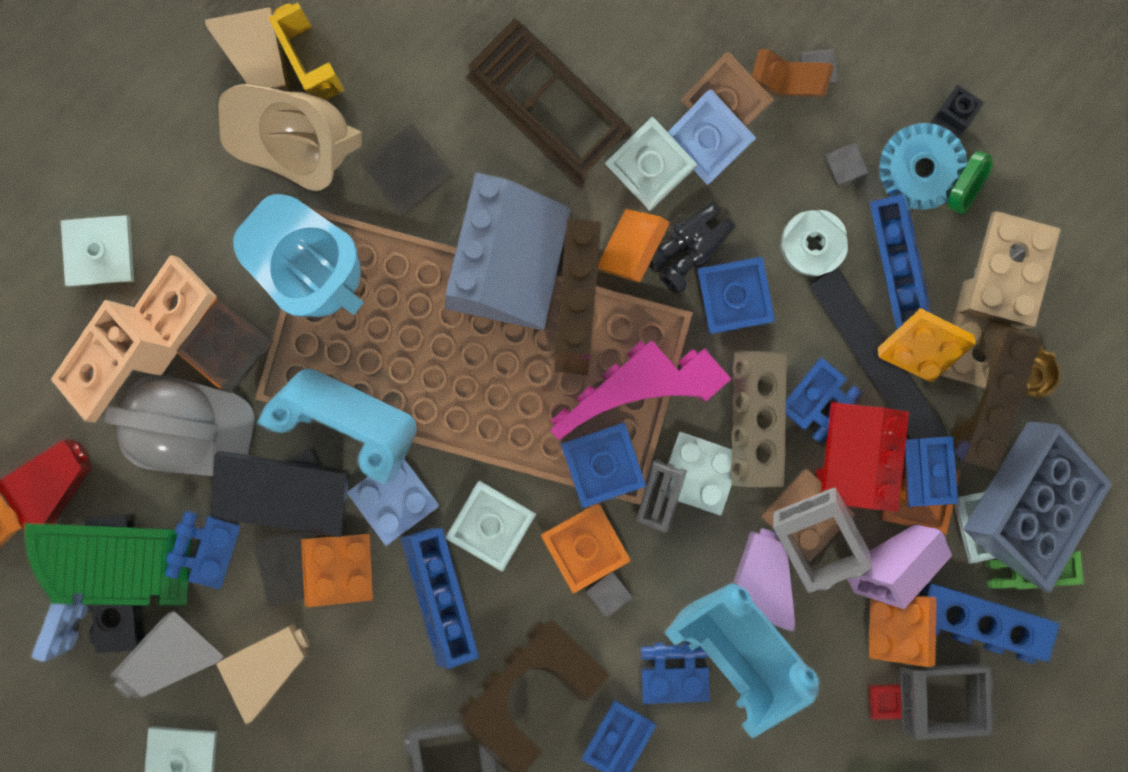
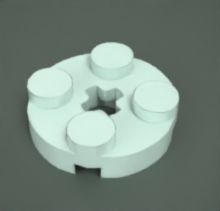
[780,210,848,277]

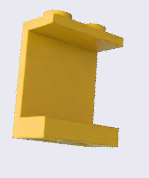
[268,3,345,100]

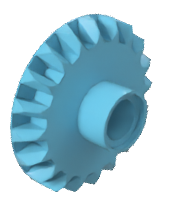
[879,123,967,210]

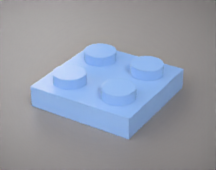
[668,89,756,185]
[347,459,440,546]
[31,593,88,662]

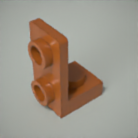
[751,49,834,97]

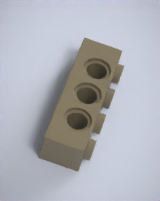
[730,351,787,487]

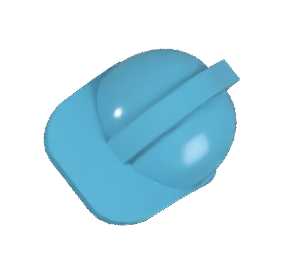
[233,194,364,317]

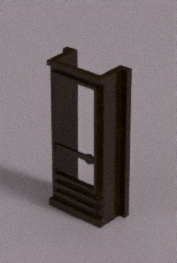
[465,18,633,187]

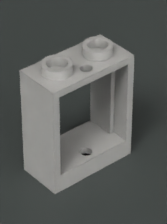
[773,487,871,593]

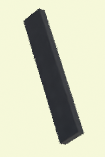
[808,268,947,439]

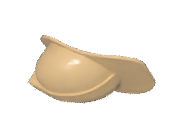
[218,84,362,191]

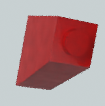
[0,439,92,529]

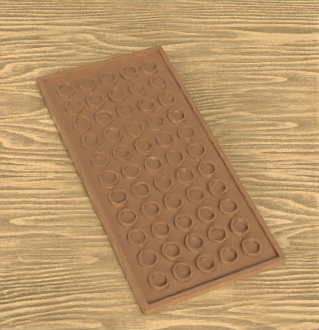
[256,208,692,505]

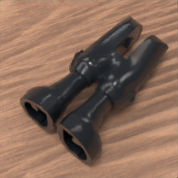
[648,202,736,295]

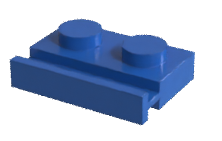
[903,436,958,507]
[581,699,657,772]

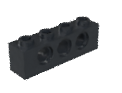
[83,513,145,654]

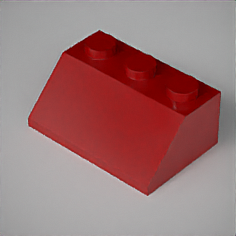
[821,402,909,512]

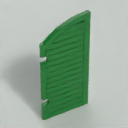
[24,523,191,606]

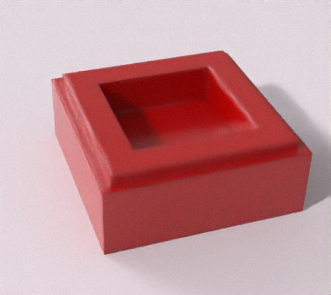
[868,684,902,720]

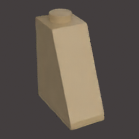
[205,7,291,92]
[216,623,310,724]

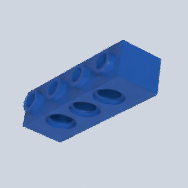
[870,194,932,330]
[400,528,479,669]
[919,582,1060,665]

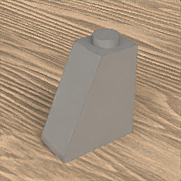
[110,611,224,699]

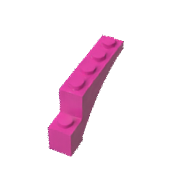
[550,341,731,440]

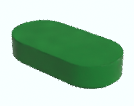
[948,151,993,214]

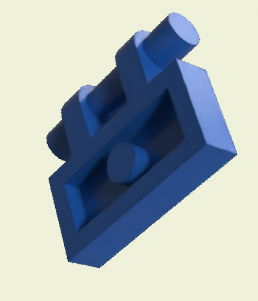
[786,358,863,445]
[165,510,241,590]
[641,641,710,704]

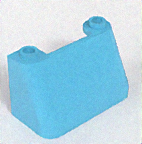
[258,369,417,484]
[665,584,819,739]

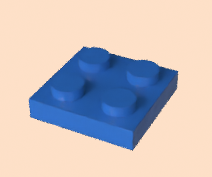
[697,257,775,334]
[561,422,646,508]

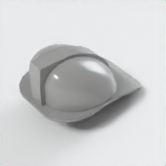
[104,375,255,476]

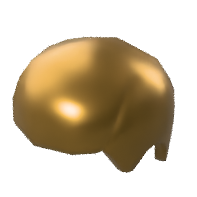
[1024,346,1061,398]

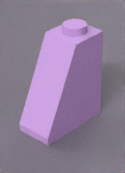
[847,524,952,609]
[733,528,795,632]

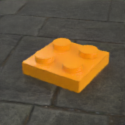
[878,308,976,383]

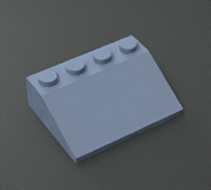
[445,173,571,331]
[963,421,1113,593]

